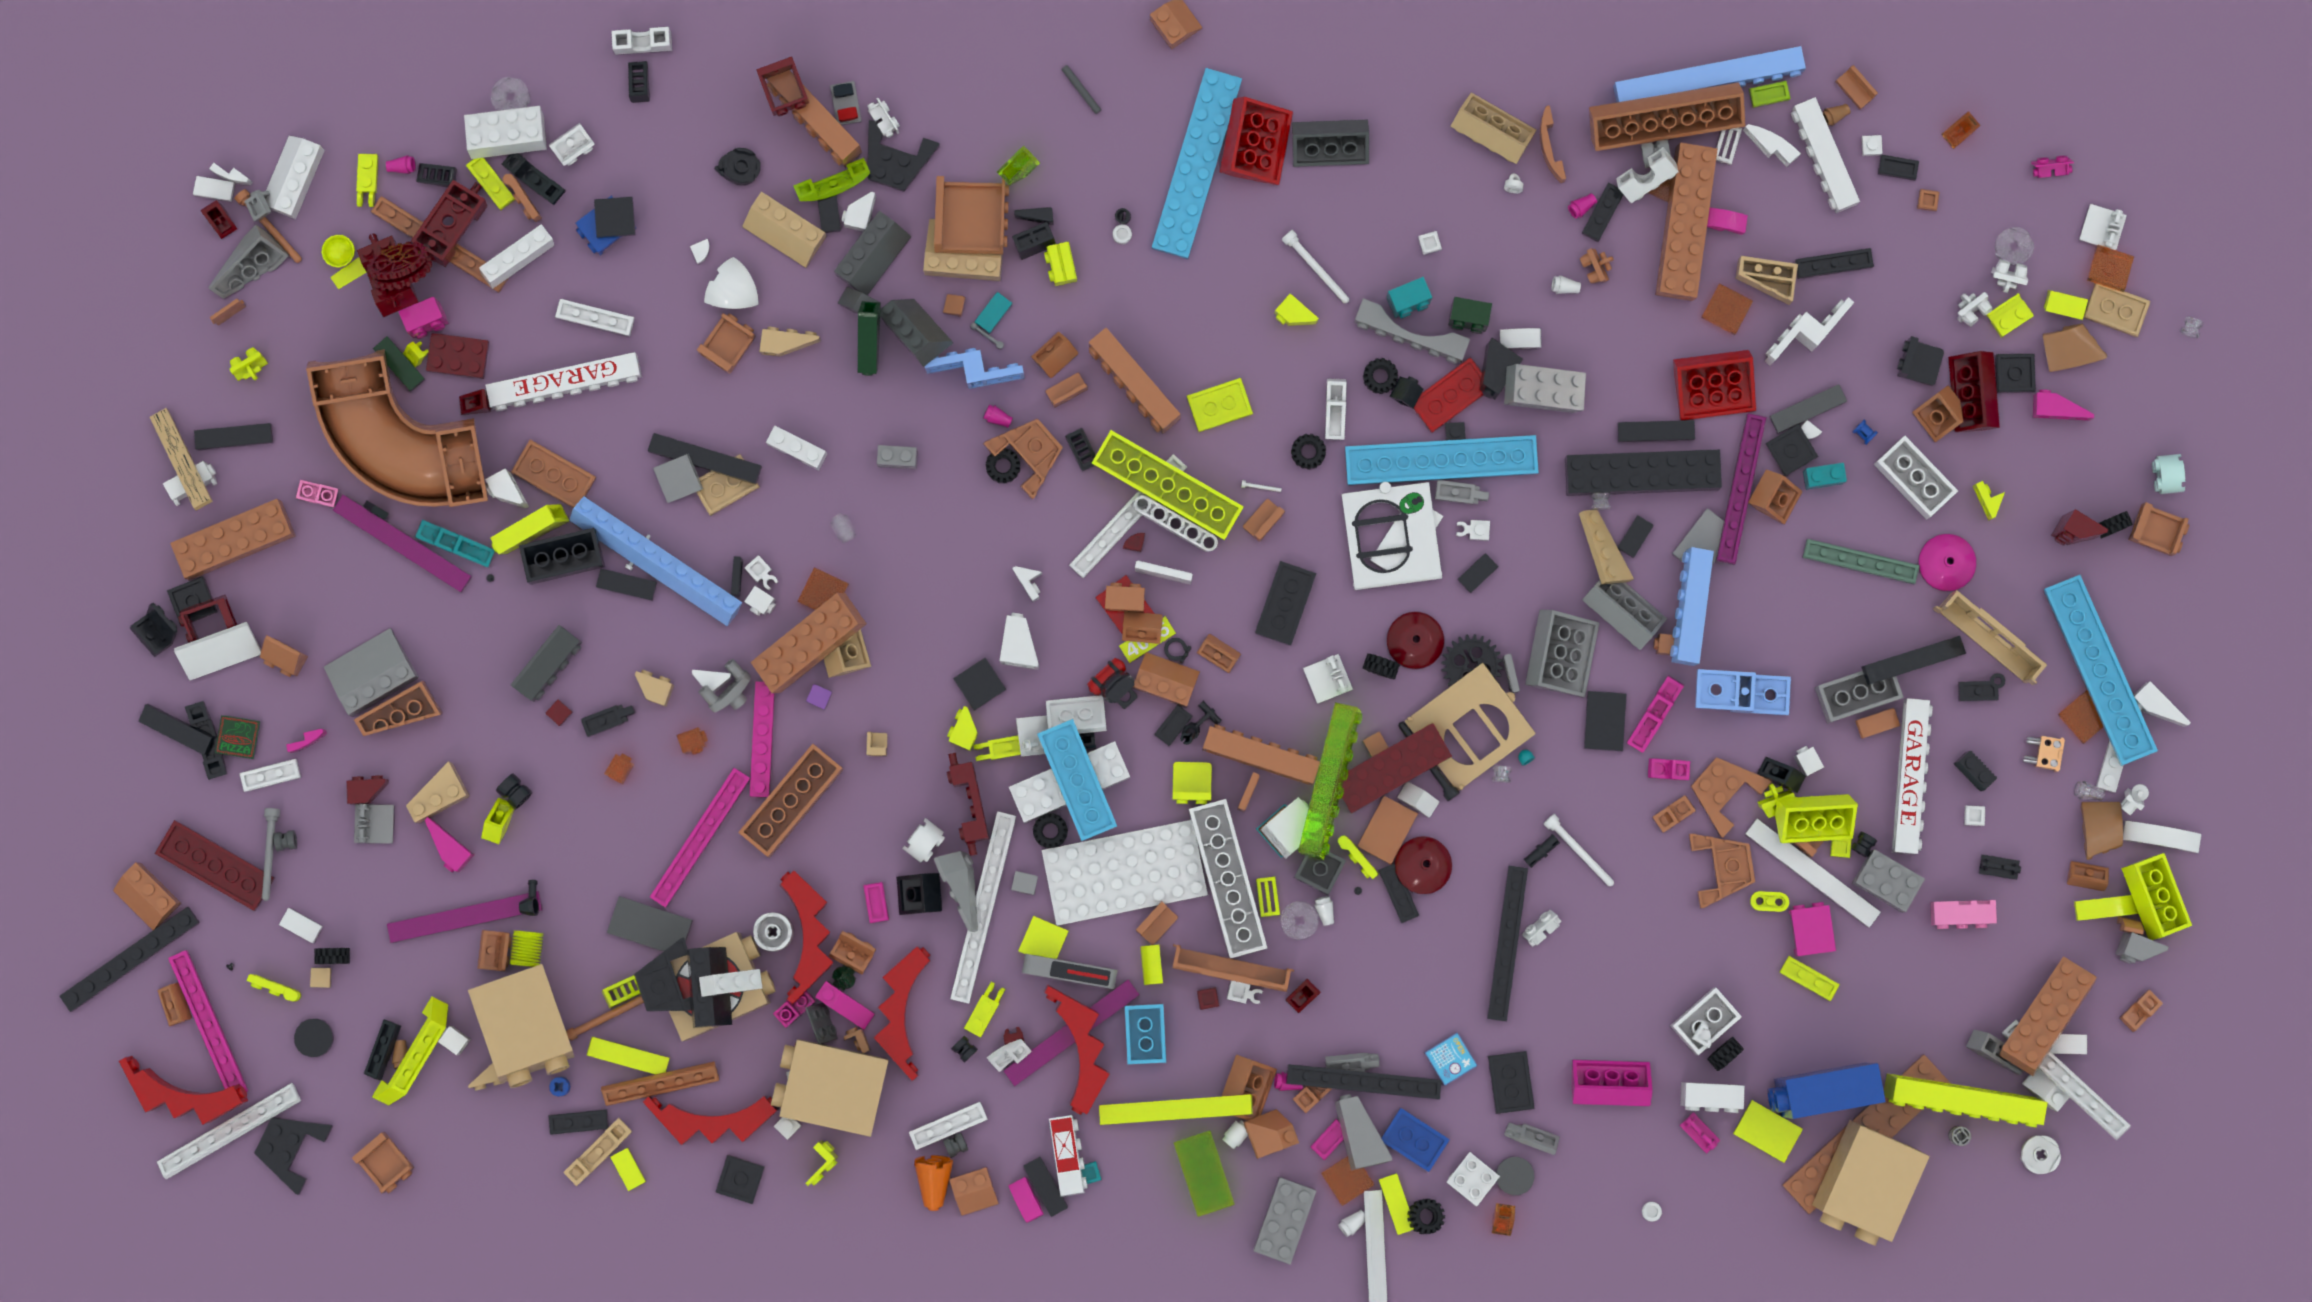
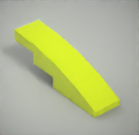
[2074,895,2139,921]
[586,1036,670,1074]

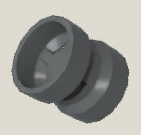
[274,830,297,852]
[943,1133,969,1158]

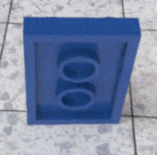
[1381,1108,1450,1172]

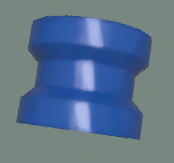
[549,1077,571,1097]

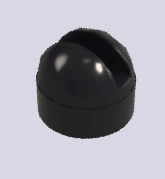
[1115,208,1131,224]

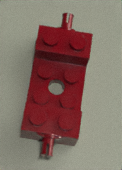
[411,180,487,268]
[357,233,419,317]
[947,753,989,856]

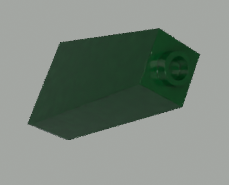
[857,301,881,376]

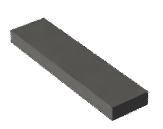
[1769,384,1847,434]

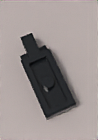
[581,705,636,737]

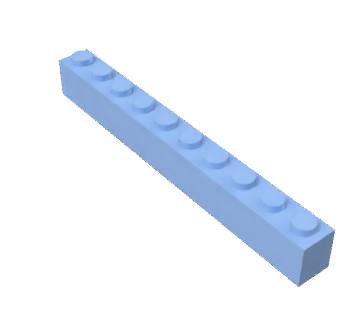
[1613,46,1806,102]
[569,496,742,626]

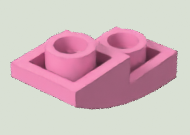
[295,480,338,508]

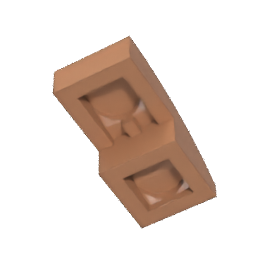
[1855,708,1900,739]
[1653,794,1696,833]
[2117,916,2144,935]
[2119,989,2163,1032]
[1293,1086,1332,1113]

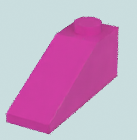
[2033,390,2094,421]
[425,817,474,873]
[815,981,875,1030]

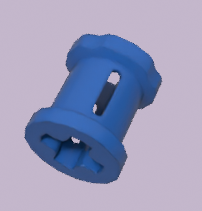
[1852,419,1878,445]

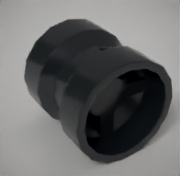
[1851,831,1877,858]
[951,1036,978,1063]

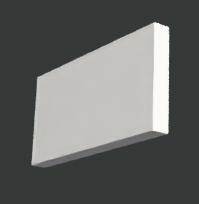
[1370,510,1443,570]
[174,622,261,680]

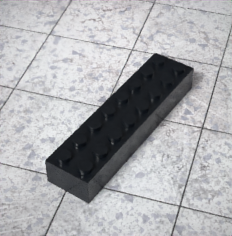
[1565,449,1722,496]

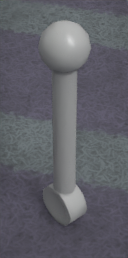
[970,322,1004,349]

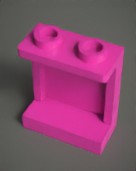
[1789,902,1836,956]

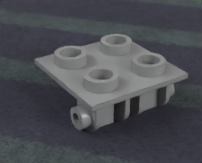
[354,804,394,844]

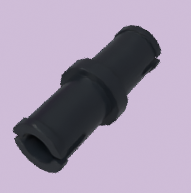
[1524,834,1560,868]

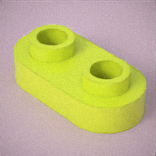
[1750,891,1789,912]

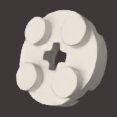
[2020,1135,2061,1174]

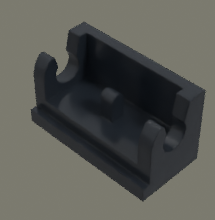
[1012,222,1056,260]

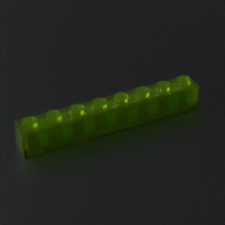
[1298,702,1362,860]

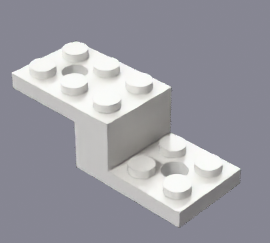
[1765,297,1854,366]

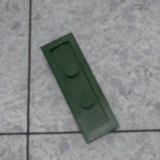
[373,336,425,392]

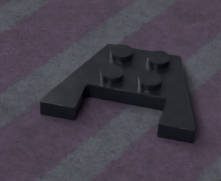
[868,120,940,192]
[634,937,692,1011]
[254,1118,333,1195]

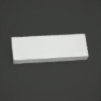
[240,759,301,792]

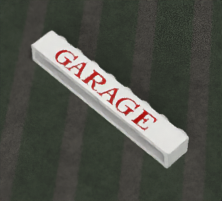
[485,352,642,411]
[1892,698,1933,855]

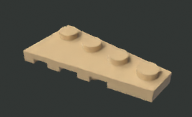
[1579,510,1634,585]

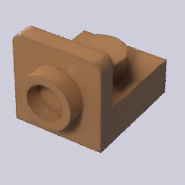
[843,1027,871,1054]

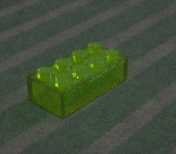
[1173,1130,1235,1217]

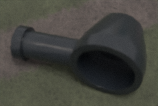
[519,880,539,916]

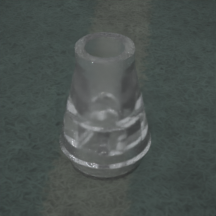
[2074,781,2105,801]

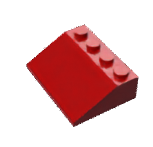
[1220,96,1293,185]
[1673,350,1756,421]

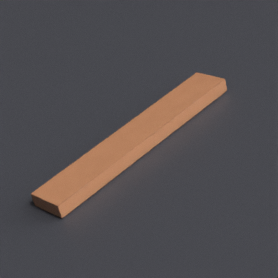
[601,1061,719,1106]

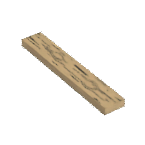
[150,408,213,511]

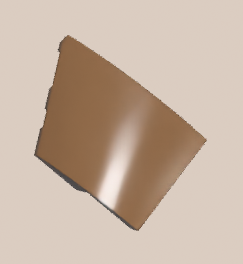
[2043,323,2107,372]
[2080,802,2123,860]

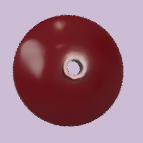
[1387,612,1444,669]
[1395,836,1452,894]

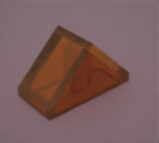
[1941,111,1981,149]

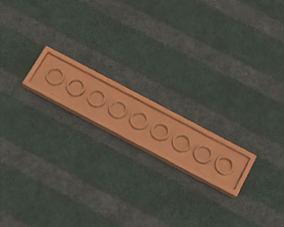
[1782,1054,1950,1214]

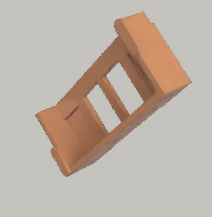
[1172,944,1294,992]

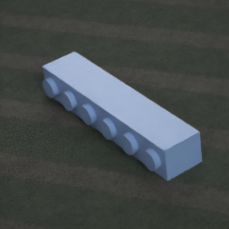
[1670,547,1714,666]

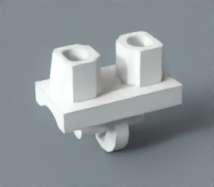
[1991,259,2028,293]
[1957,292,1992,327]
[2121,784,2149,815]

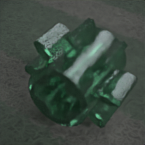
[832,965,856,991]

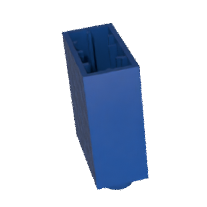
[1767,1062,1886,1119]

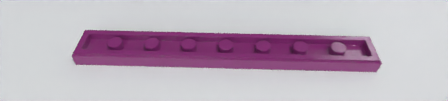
[1716,413,1767,565]
[333,495,472,593]
[387,891,543,943]
[1004,980,1139,1087]

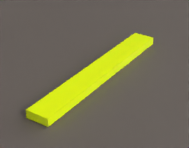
[1099,1094,1253,1125]

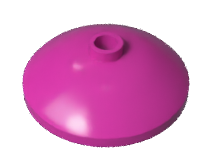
[1918,534,1976,591]

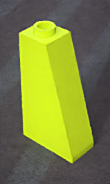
[490,504,569,555]

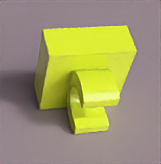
[403,341,429,368]

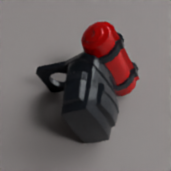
[1087,657,1138,709]

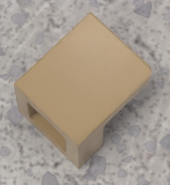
[866,732,888,756]

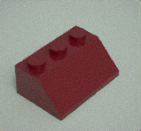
[2051,509,2109,545]

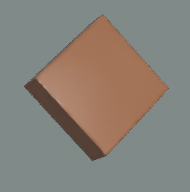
[1917,189,1939,212]
[1363,731,1389,757]

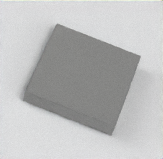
[653,454,703,503]

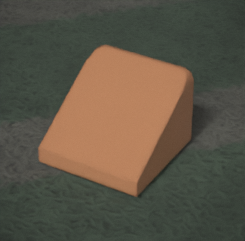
[943,294,966,317]

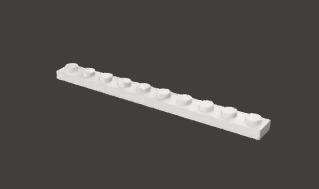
[950,811,1016,1004]

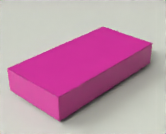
[863,882,889,923]
[1310,1119,1344,1160]

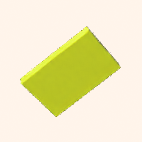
[1187,378,1253,432]
[1733,1100,1803,1163]

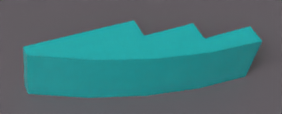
[415,520,495,568]

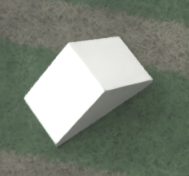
[692,670,732,693]
[1397,782,1439,818]

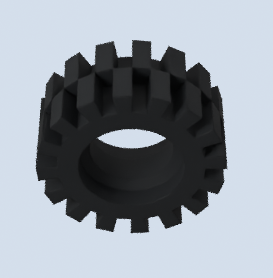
[1363,358,1398,394]
[1291,434,1326,470]
[986,448,1020,484]
[2099,511,2133,539]
[1362,653,1400,679]
[1033,813,1068,848]
[314,948,350,964]
[1707,1037,1744,1071]
[1407,1199,1445,1234]

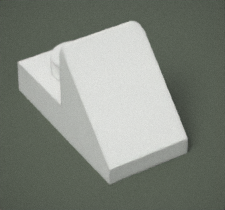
[1012,566,1042,602]

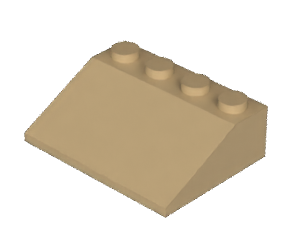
[923,219,1005,281]

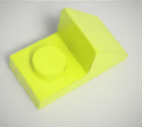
[1972,481,2005,521]

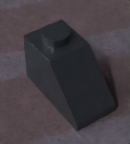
[1757,757,1806,793]

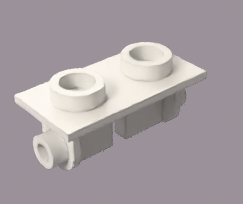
[867,98,900,138]
[1521,910,1562,947]

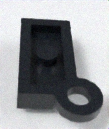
[1958,673,2006,702]

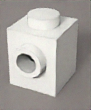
[744,586,776,616]

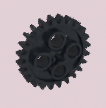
[1441,634,1503,686]

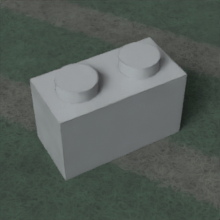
[877,445,918,469]

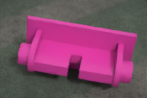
[2031,156,2074,178]
[1679,1112,1720,1154]

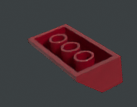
[1948,351,2000,432]

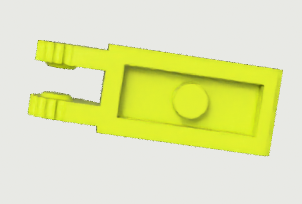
[356,154,378,207]
[973,736,1021,761]
[1337,835,1379,879]
[247,974,302,1002]
[964,982,1006,1038]

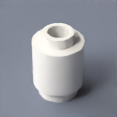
[1222,1120,1248,1149]

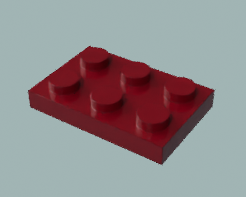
[426,333,489,379]

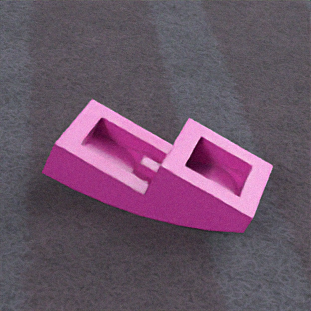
[286,729,327,753]
[1648,758,1690,780]

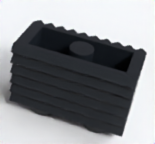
[1954,751,1997,792]

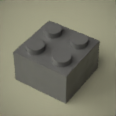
[1294,843,1346,895]

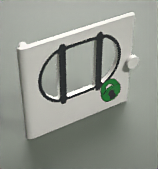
[1342,482,1442,590]

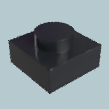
[1445,422,1466,440]

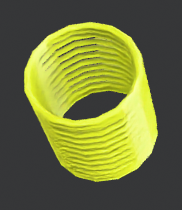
[509,930,544,967]

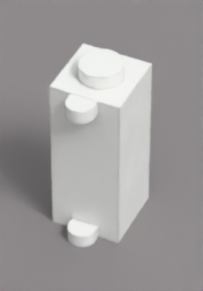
[163,461,217,506]

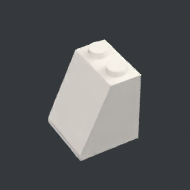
[1000,613,1039,670]

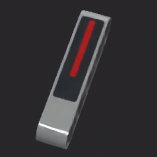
[1022,954,1118,989]

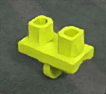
[229,347,268,381]
[1757,783,1795,818]

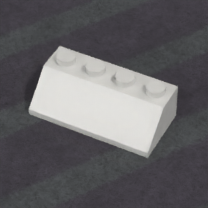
[265,136,325,220]

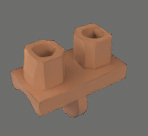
[1580,248,1614,284]

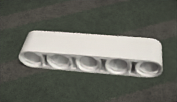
[1133,496,1218,552]

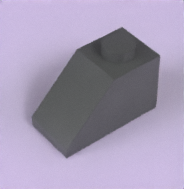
[838,287,878,315]

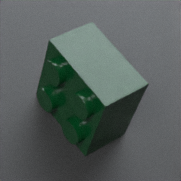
[1448,297,1492,334]

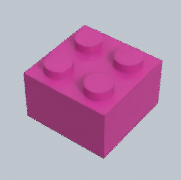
[398,296,449,339]

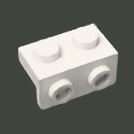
[549,123,595,166]

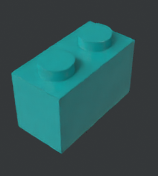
[1803,463,1847,490]

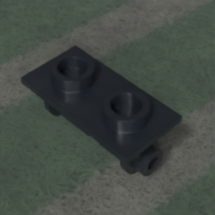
[1979,855,2021,880]

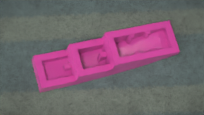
[1627,675,1684,753]

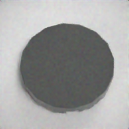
[1496,1157,1535,1195]

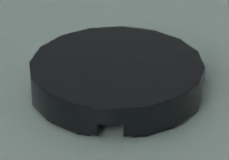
[722,148,760,185]
[294,1019,334,1057]

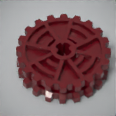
[367,242,432,291]

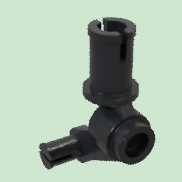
[1180,700,1222,745]

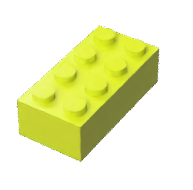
[2121,853,2192,940]

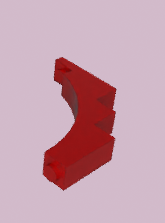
[780,871,833,1006]
[873,946,931,1081]
[1044,984,1110,1115]
[119,1056,248,1125]
[643,1096,778,1145]

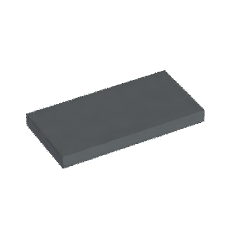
[607,896,693,951]

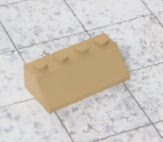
[1451,92,1536,164]
[742,192,827,268]

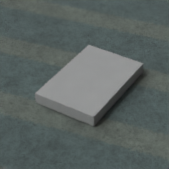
[1672,508,1724,565]

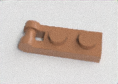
[503,174,542,222]

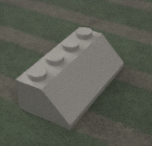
[1582,580,1667,650]

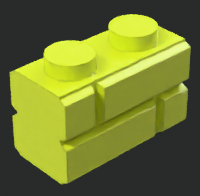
[1044,242,1077,286]

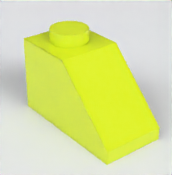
[1274,294,1319,326]
[481,798,514,844]

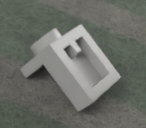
[244,190,271,221]

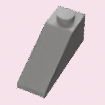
[1966,1030,2023,1075]

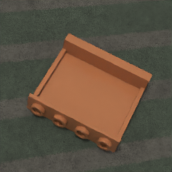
[934,176,1009,254]

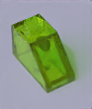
[997,145,1040,186]

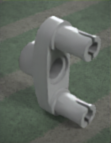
[698,659,751,712]

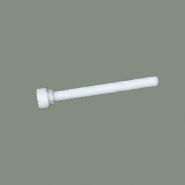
[1281,230,1349,303]
[1543,814,1614,886]

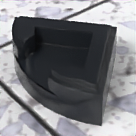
[363,500,389,519]

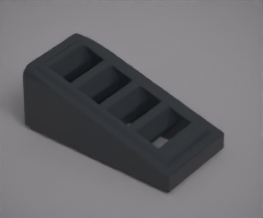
[628,61,650,103]
[416,163,457,187]
[1014,207,1054,225]
[1065,428,1096,472]

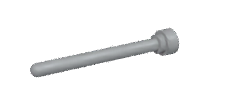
[262,808,280,901]

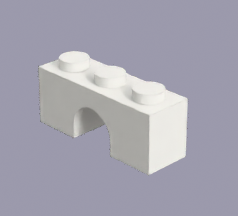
[612,27,672,55]
[1616,147,1678,203]
[766,425,827,471]
[699,969,762,997]

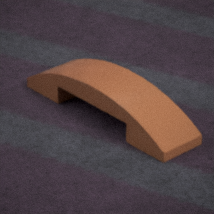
[1540,105,1566,183]

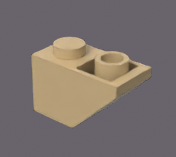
[635,669,674,707]

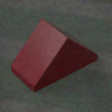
[201,200,237,239]
[459,389,491,415]
[1285,979,1321,1013]

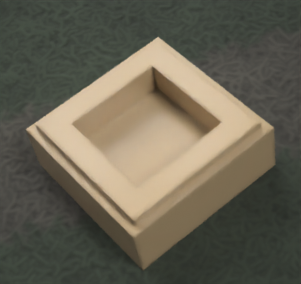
[310,968,332,988]

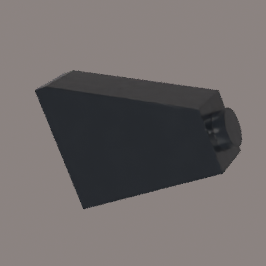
[1479,338,1523,400]

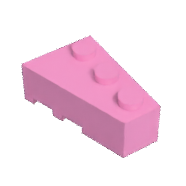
[1930,900,1997,929]

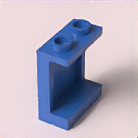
[575,195,637,256]

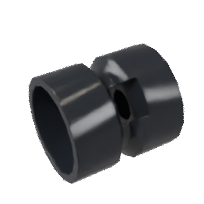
[496,773,533,810]

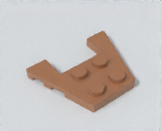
[983,419,1063,499]
[1691,757,1772,838]
[1689,834,1755,909]

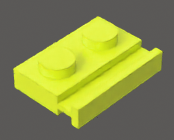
[1986,293,2034,338]

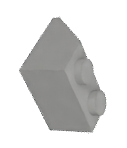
[2115,932,2168,964]

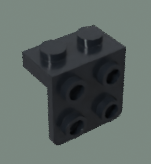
[1897,336,1944,386]
[130,603,177,657]

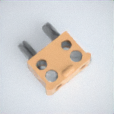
[2023,736,2065,773]

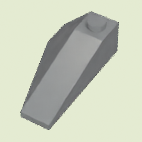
[209,225,289,299]
[934,851,978,932]

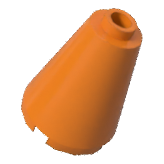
[914,1155,953,1211]

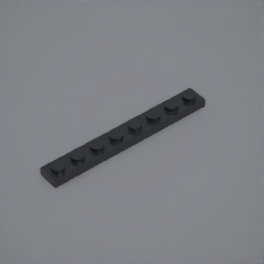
[1487,866,1528,1022]
[60,907,200,1012]
[1286,1064,1442,1100]

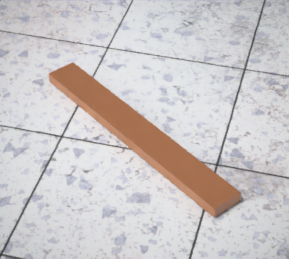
[371,196,509,293]

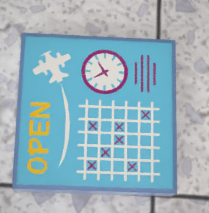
[1424,1033,1478,1086]

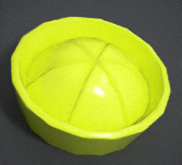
[321,235,355,267]

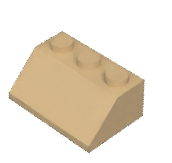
[824,629,871,678]

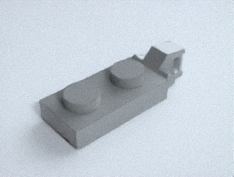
[1435,480,1489,505]
[1325,1053,1380,1072]
[1504,1123,1560,1155]

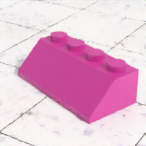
[1572,1060,1652,1106]

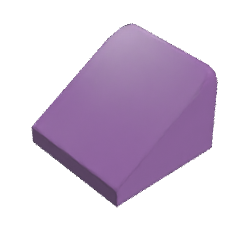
[806,684,832,710]

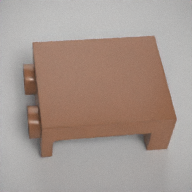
[697,313,756,374]
[2128,502,2189,556]
[352,1132,415,1194]

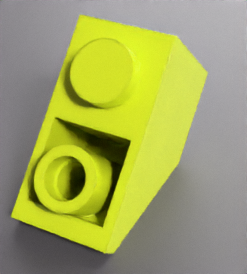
[947,706,978,751]

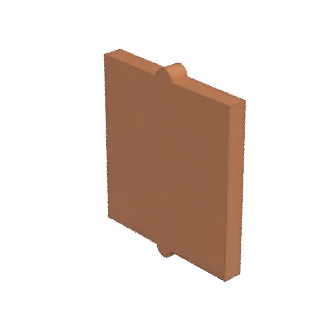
[209,299,246,326]

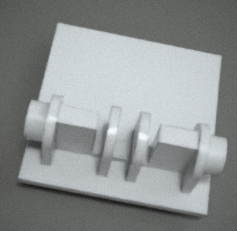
[2079,204,2127,251]
[1303,654,1353,704]
[1016,715,1048,757]
[1447,1152,1500,1207]

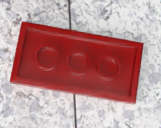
[1414,357,1483,433]

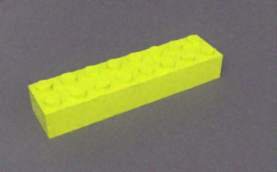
[1092,430,1244,540]
[1884,1073,2048,1127]

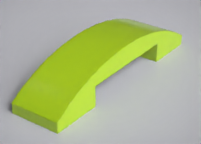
[793,158,870,201]

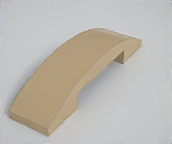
[563,1118,633,1186]

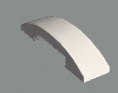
[2123,821,2201,853]

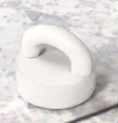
[1504,173,1524,194]

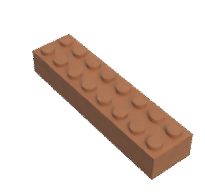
[1589,82,1745,151]
[1655,142,1718,301]

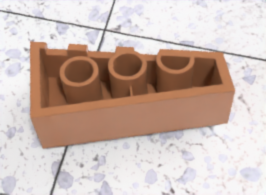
[354,681,443,736]

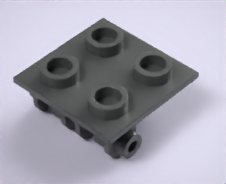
[805,1003,838,1044]

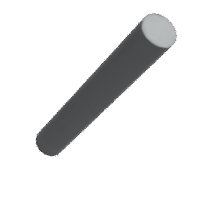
[1061,65,1101,114]

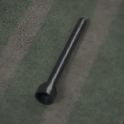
[1398,722,1460,801]

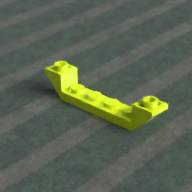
[372,996,448,1105]

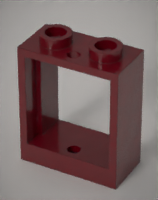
[756,56,809,117]
[178,594,238,643]

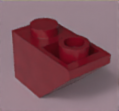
[346,775,389,805]

